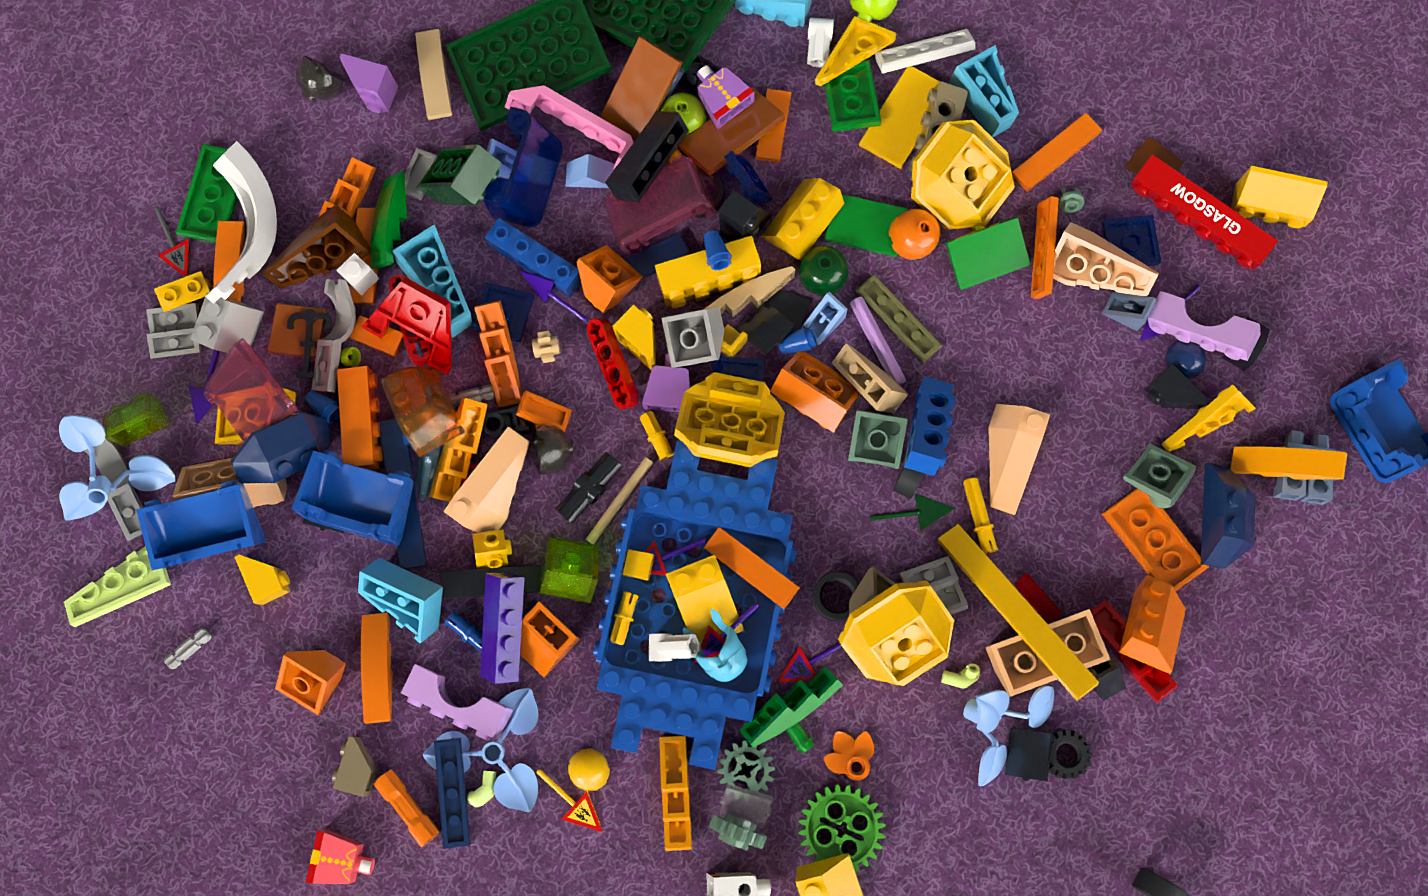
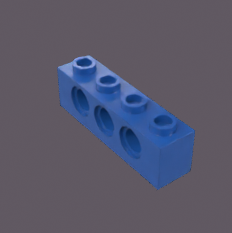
[484,218,581,298]
[904,376,956,476]

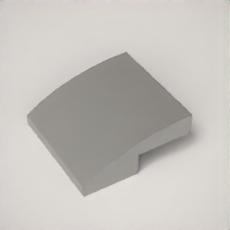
[146,303,202,359]
[900,556,968,615]

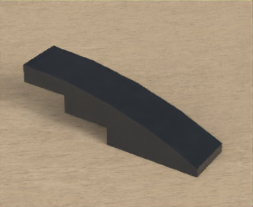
[440,566,550,598]

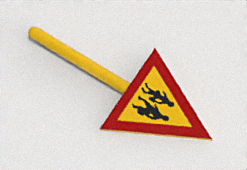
[537,769,603,832]

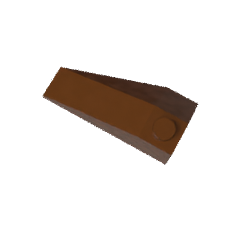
[262,204,371,289]

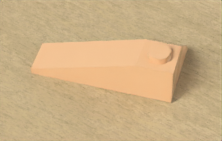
[988,404,1050,515]
[444,427,530,533]

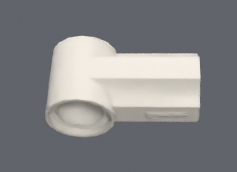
[807,17,834,67]
[649,634,700,662]

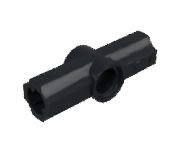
[555,452,623,524]

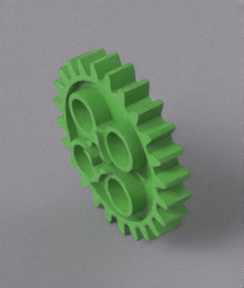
[798,784,885,872]

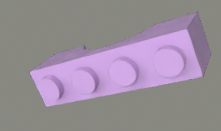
[1148,291,1261,361]
[401,664,513,741]

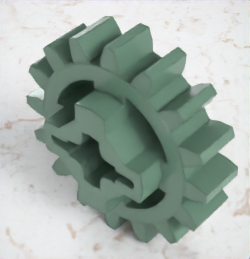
[717,741,775,800]
[708,813,767,851]

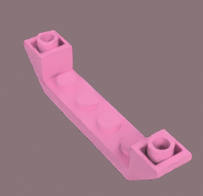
[505,85,633,169]

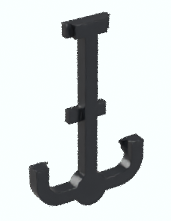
[287,309,332,379]

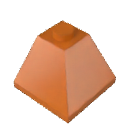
[577,245,643,313]
[275,650,346,715]

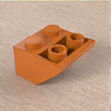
[520,602,580,678]

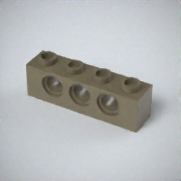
[909,81,968,181]

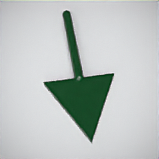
[869,494,955,531]

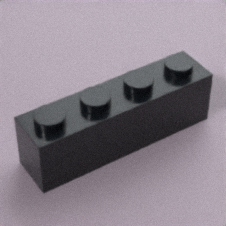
[605,111,689,203]

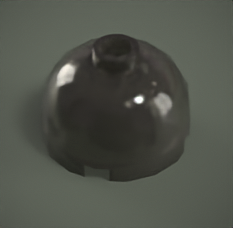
[296,55,347,102]
[532,424,574,475]

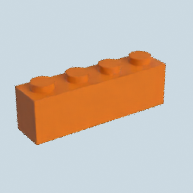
[337,366,383,470]

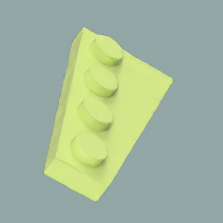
[64,546,171,627]

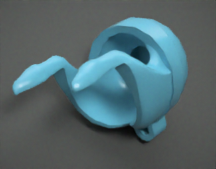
[683,609,747,682]

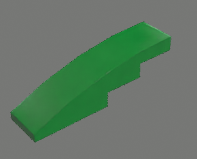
[371,172,407,269]
[739,666,843,747]

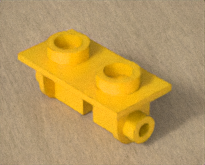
[154,271,211,312]

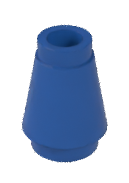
[704,230,732,271]
[779,326,817,354]
[305,390,340,424]

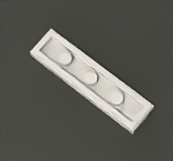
[875,29,975,74]

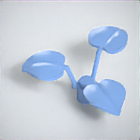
[59,415,176,521]
[964,685,1054,787]
[423,688,539,812]

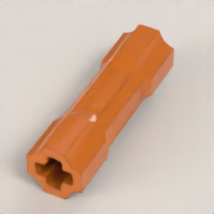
[373,769,440,847]

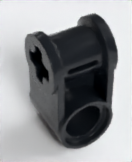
[482,406,533,439]

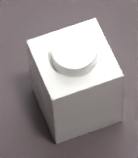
[336,253,379,296]

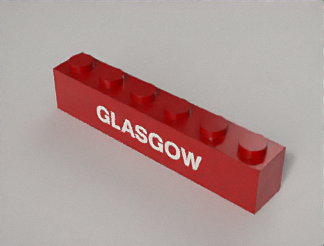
[1130,154,1278,270]

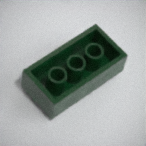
[417,144,502,205]

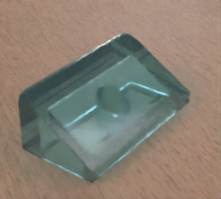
[415,442,440,501]

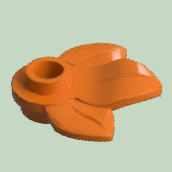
[823,731,874,781]

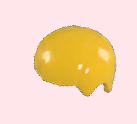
[568,748,610,792]

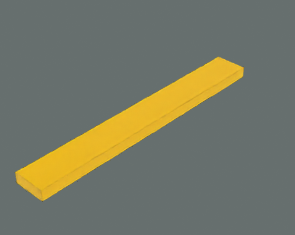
[938,524,1099,701]

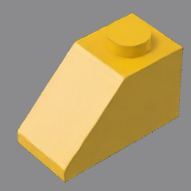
[235,555,290,605]

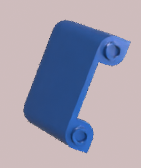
[1330,359,1428,483]
[291,450,414,546]
[136,480,266,571]

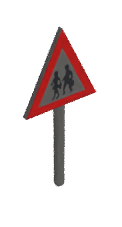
[154,207,190,277]

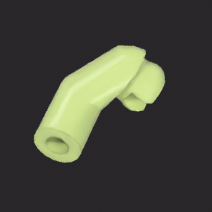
[941,663,980,689]
[467,771,497,807]

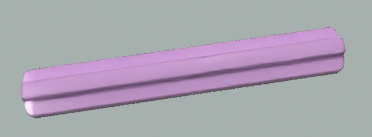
[850,297,906,386]

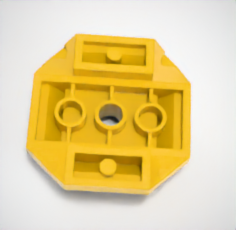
[911,120,1015,230]
[674,372,785,467]
[838,580,954,686]

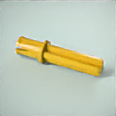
[963,478,998,554]

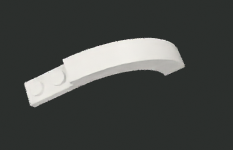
[206,141,277,304]

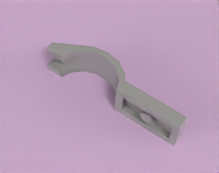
[311,279,356,393]
[84,432,143,541]

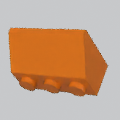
[770,351,861,433]
[1119,575,1186,674]

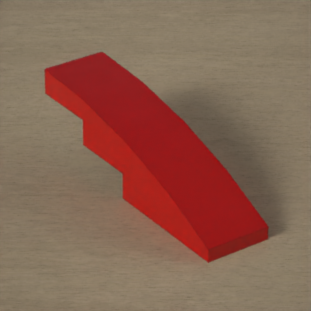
[1091,600,1178,703]

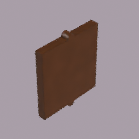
[1125,136,1184,175]

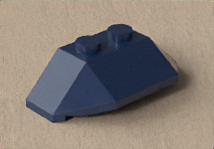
[230,411,333,484]
[1201,462,1256,569]

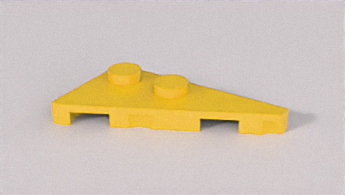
[815,16,896,86]
[1162,384,1256,452]

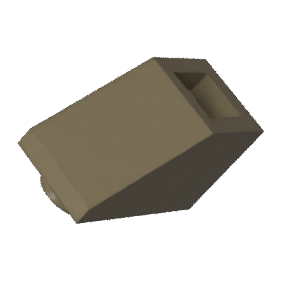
[332,736,377,797]

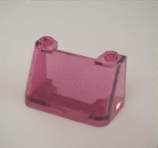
[604,156,718,256]
[203,338,300,446]

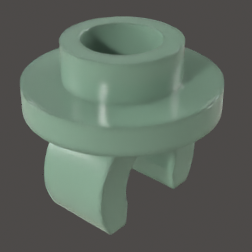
[1059,188,1084,213]

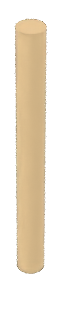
[585,457,653,545]

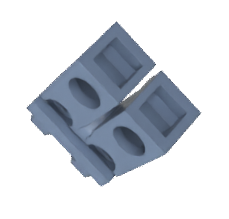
[1273,430,1335,505]

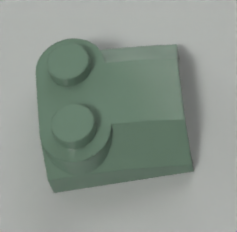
[848,410,908,469]
[1123,443,1196,508]

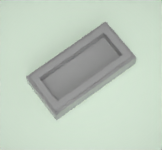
[404,148,437,201]

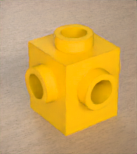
[472,530,512,569]

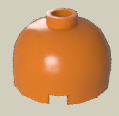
[889,209,941,260]

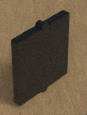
[767,290,811,335]
[738,301,796,356]
[1005,728,1053,782]

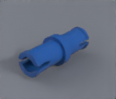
[444,611,482,652]

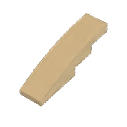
[415,29,452,120]
[705,266,795,317]

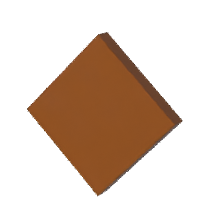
[268,304,327,358]

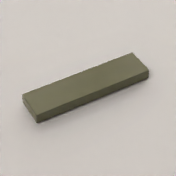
[855,275,942,364]

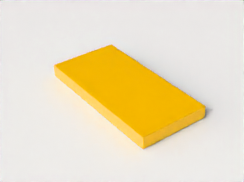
[859,66,940,169]

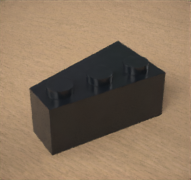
[719,190,772,244]

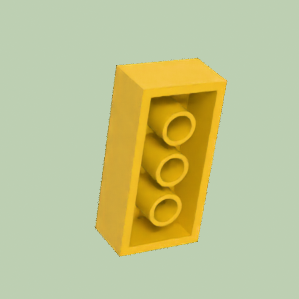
[655,236,761,308]

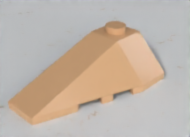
[1053,222,1159,296]

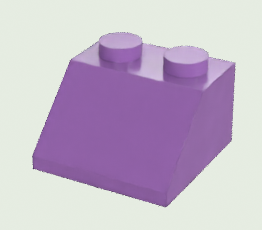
[339,53,398,113]

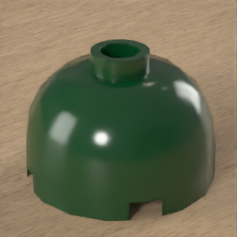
[799,245,849,297]

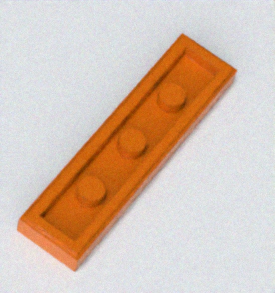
[1012,113,1102,192]
[1031,196,1059,299]
[349,208,378,305]
[704,527,800,609]

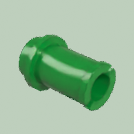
[785,722,815,754]

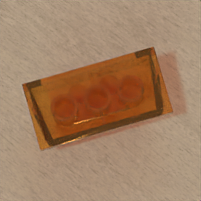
[380,366,465,457]

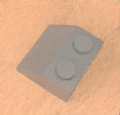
[190,293,264,358]
[661,306,724,368]

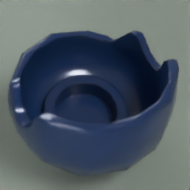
[1165,340,1206,379]

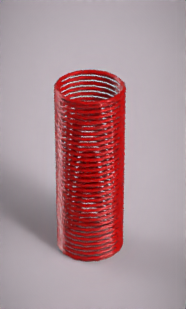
[1012,572,1062,624]

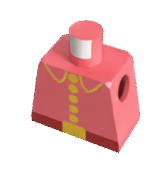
[305,829,375,884]

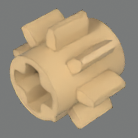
[532,331,560,363]

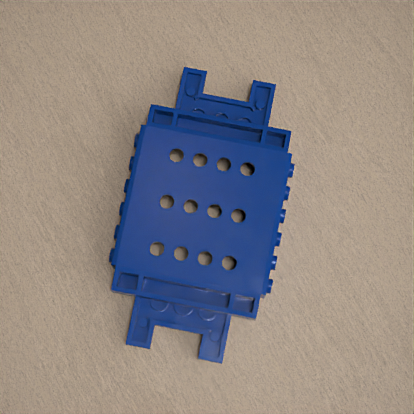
[593,440,797,770]

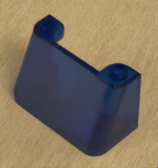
[483,107,563,228]

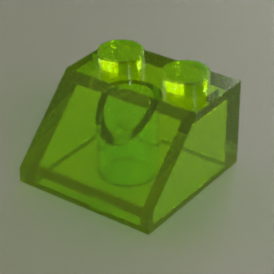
[102,394,170,447]
[540,537,599,603]

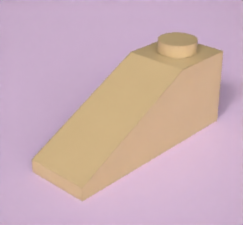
[832,344,908,414]

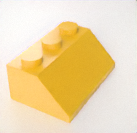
[1231,166,1328,228]
[761,178,844,261]

